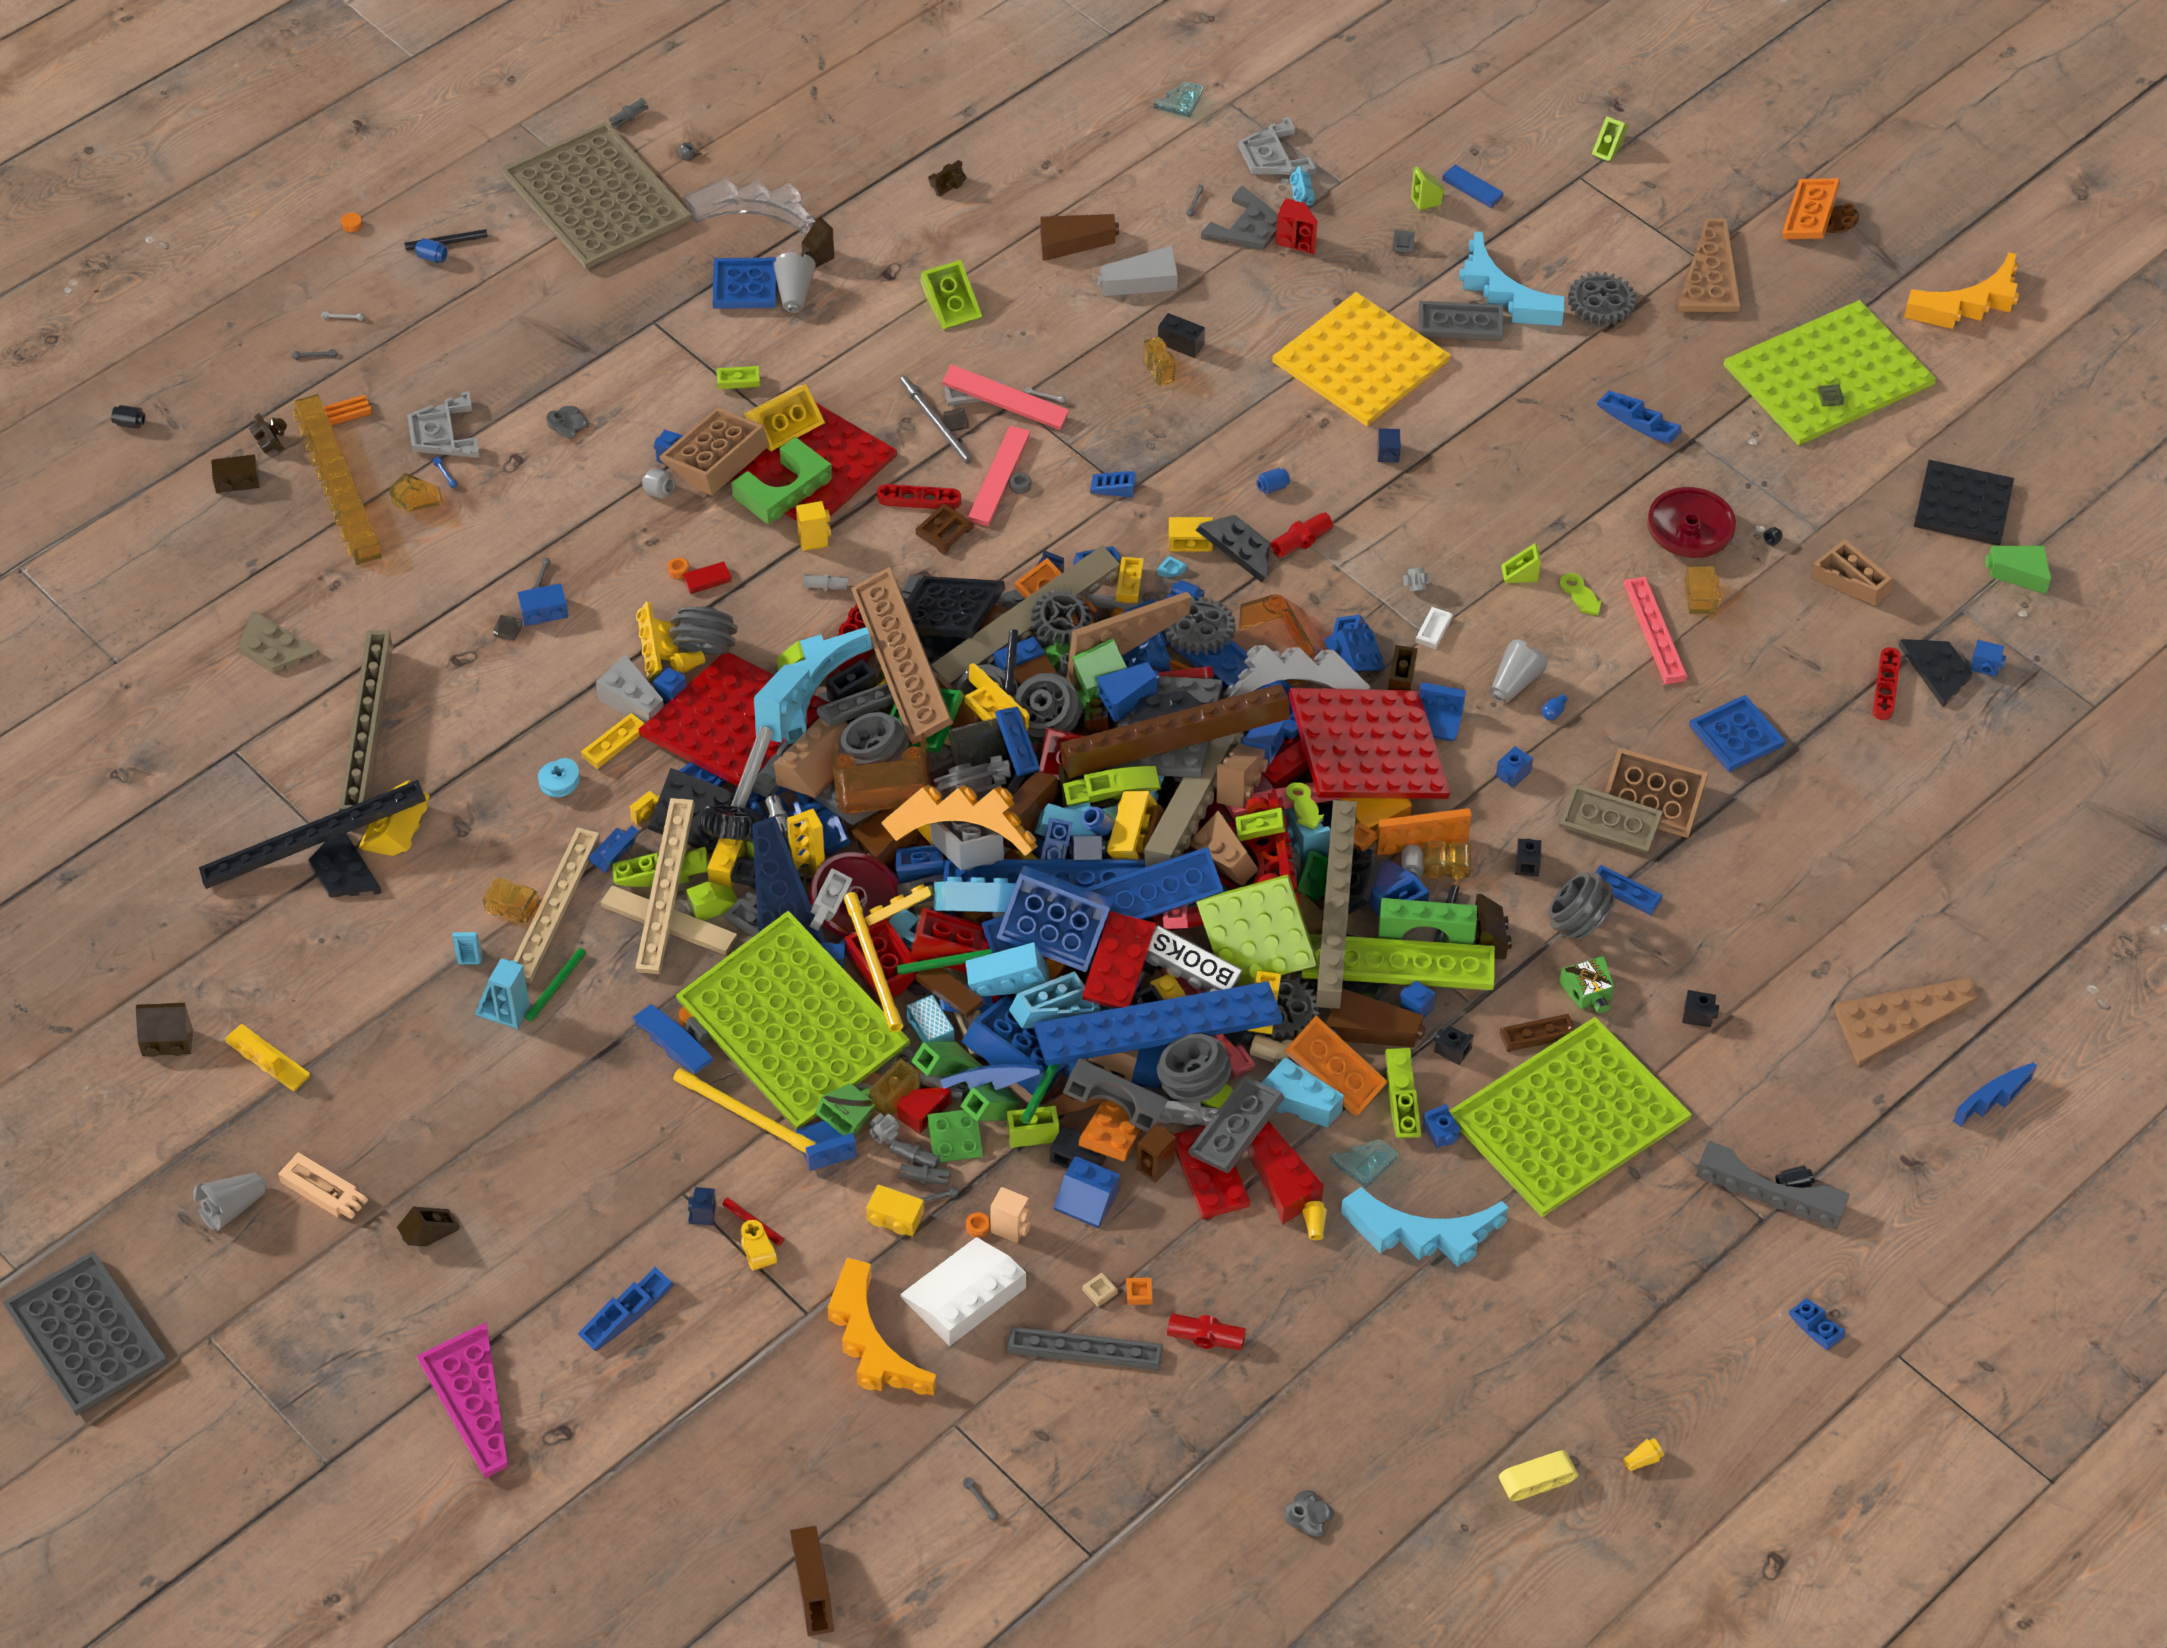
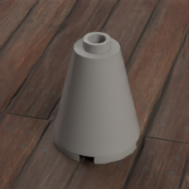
[774,252,815,313]
[1490,639,1548,703]
[193,1173,267,1231]

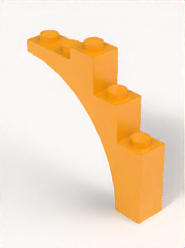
[1904,252,2020,329]
[881,785,1038,856]
[827,1258,937,1396]

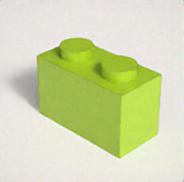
[1007,1106,1059,1148]

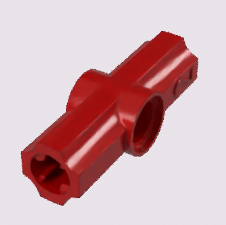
[1271,512,1333,558]
[1167,1313,1246,1351]

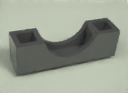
[1063,1058,1168,1132]

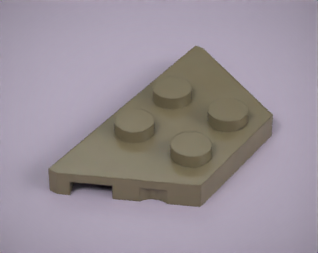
[239,611,319,674]

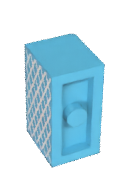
[907,995,955,1043]

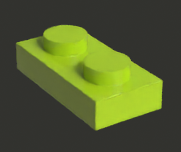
[716,366,760,389]
[1236,808,1285,841]

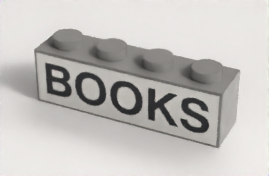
[1146,925,1242,992]

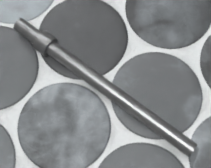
[899,376,972,464]

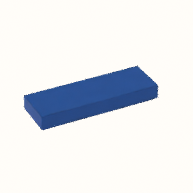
[1442,165,1504,208]
[995,707,1041,776]
[1595,865,1663,915]

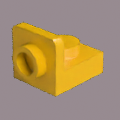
[629,791,660,825]

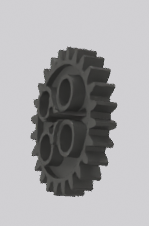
[1568,271,1636,326]
[1163,597,1236,656]
[1252,974,1320,1043]

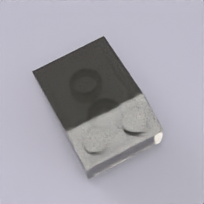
[948,718,1012,767]

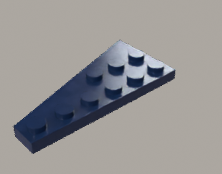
[752,816,826,943]

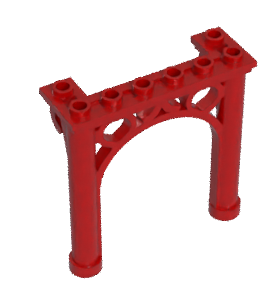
[1152,788,1300,931]

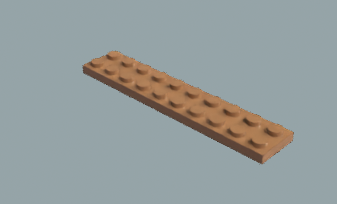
[851,567,953,745]

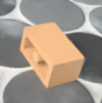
[990,1187,1031,1244]

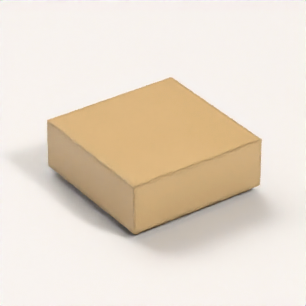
[1082,1273,1118,1307]

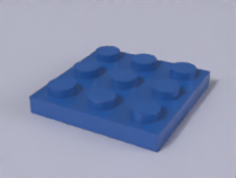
[713,257,776,309]
[1689,695,1786,773]

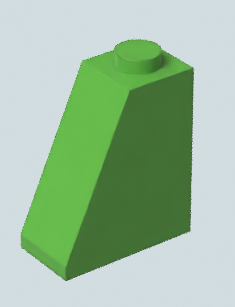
[1985,546,2051,593]

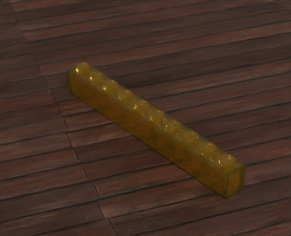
[292,394,382,565]

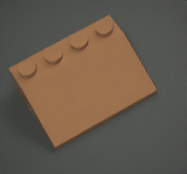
[659,407,769,495]
[1605,748,1708,839]

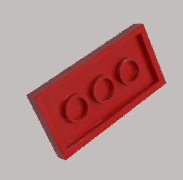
[1082,911,1156,1009]
[1173,1125,1250,1220]

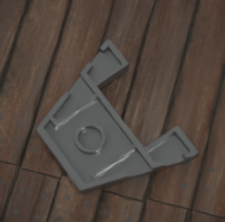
[1201,185,1277,250]

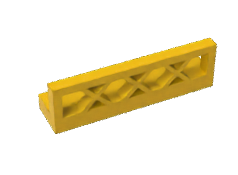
[787,809,825,875]

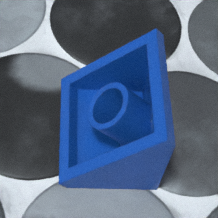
[896,845,945,884]

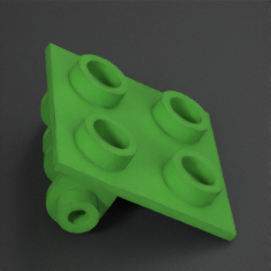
[928,1110,983,1162]

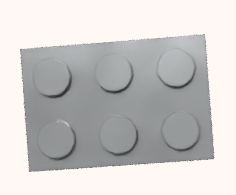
[930,821,1004,870]

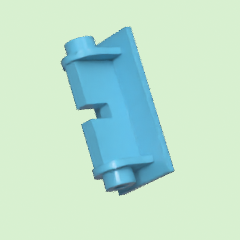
[1290,165,1315,205]

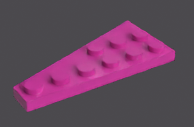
[417,1322,508,1479]

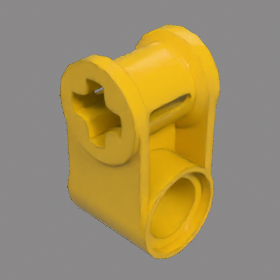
[741,1220,777,1271]

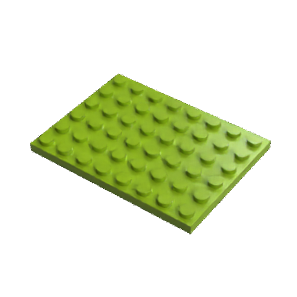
[1723,300,1936,446]
[676,911,910,1130]
[1449,1017,1692,1218]

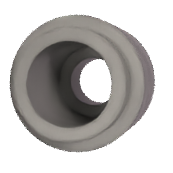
[1400,845,1424,878]

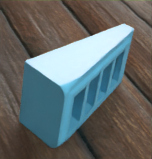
[452,932,483,964]

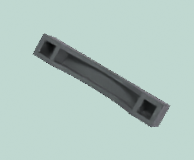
[1696,1141,1850,1230]

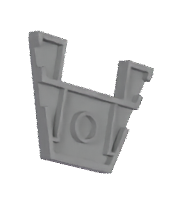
[1238,117,1316,175]
[407,391,480,458]

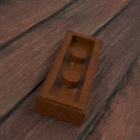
[916,967,984,1018]
[1500,1014,1575,1052]

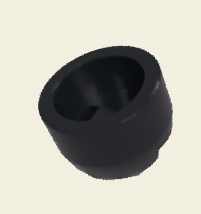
[1763,527,1783,546]

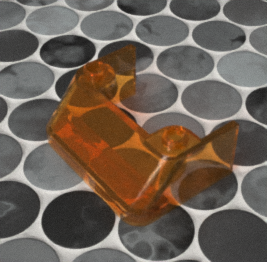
[1239,594,1327,686]
[833,733,931,814]

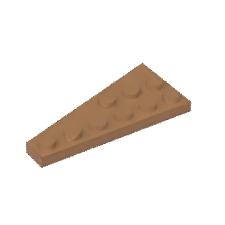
[1677,218,1740,312]
[1067,592,1192,686]
[1834,977,1978,1067]

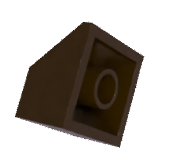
[1475,894,1512,959]
[136,1003,193,1057]

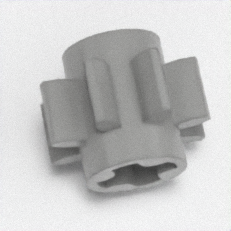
[1403,567,1431,591]
[987,756,1011,785]
[869,1113,900,1145]

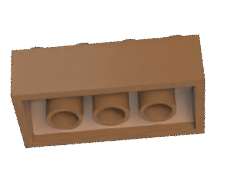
[774,717,849,798]

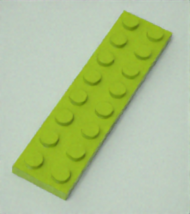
[1302,934,1495,990]

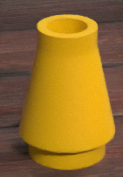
[670,650,705,674]
[1302,1201,1327,1240]
[1623,1438,1664,1472]

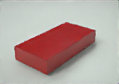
[682,561,732,594]

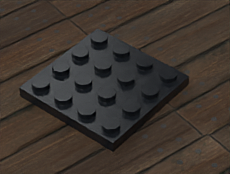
[1914,460,2014,546]
[906,576,1005,639]

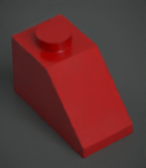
[897,1087,952,1135]

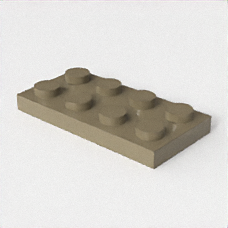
[1559,783,1663,855]

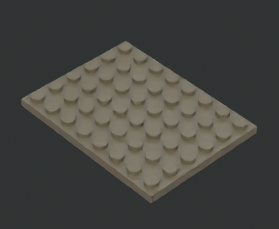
[501,122,692,269]

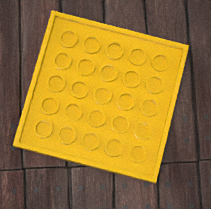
[1272,292,1451,426]

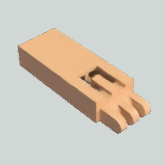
[278,1152,368,1219]

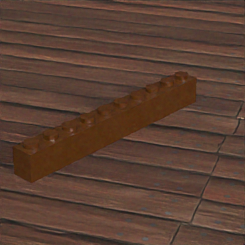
[1060,684,1290,778]

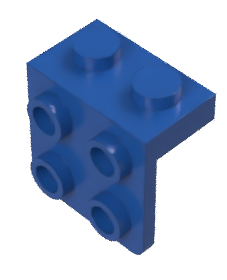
[1324,628,1385,673]
[1122,632,1171,672]
[1419,682,1466,741]
[793,801,851,856]
[796,1121,857,1171]

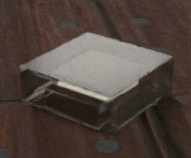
[1818,385,1844,407]
[943,408,969,431]
[493,615,523,641]

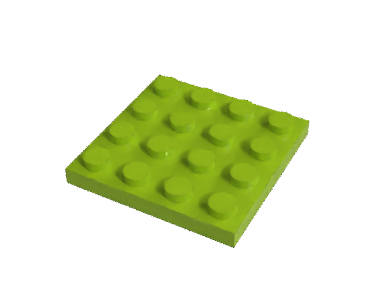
[1196,875,1318,987]

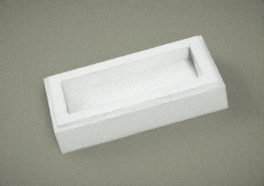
[1415,607,1453,650]

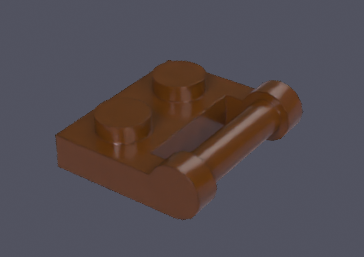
[915,504,974,554]

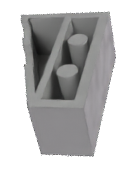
[596,654,664,723]

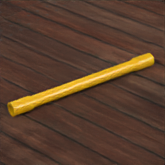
[844,892,903,1032]
[673,1068,818,1154]

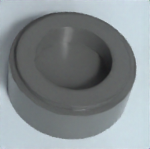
[1010,473,1031,494]

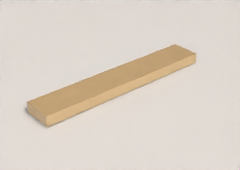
[600,886,737,956]

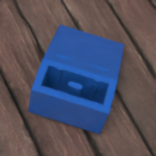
[1368,859,1429,916]

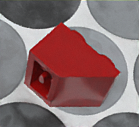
[1275,198,1318,254]

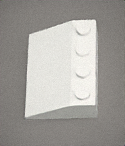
[900,1237,1026,1346]

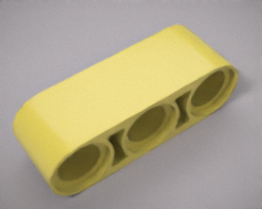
[1499,1450,1578,1501]

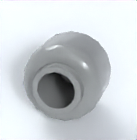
[642,468,675,499]

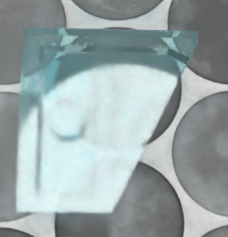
[1154,81,1203,117]
[1330,1139,1399,1189]

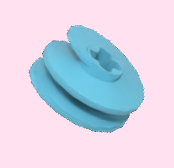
[538,758,580,797]

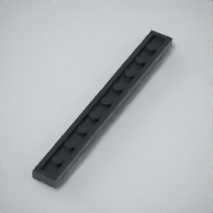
[199,780,426,889]

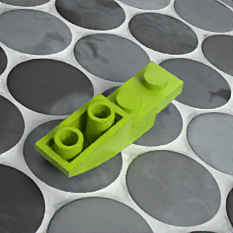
[1063,766,1161,807]
[612,847,709,887]
[1385,1048,1421,1139]

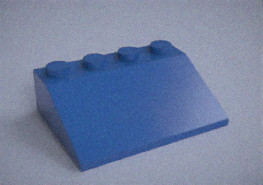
[996,866,1114,972]
[962,995,1068,1095]

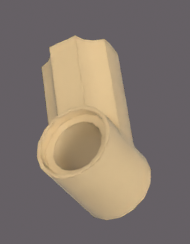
[1250,1034,1296,1067]

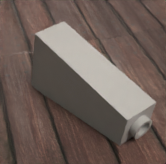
[1097,246,1178,296]

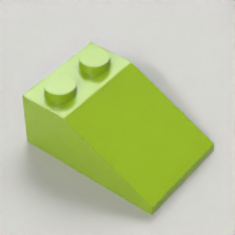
[920,260,982,330]

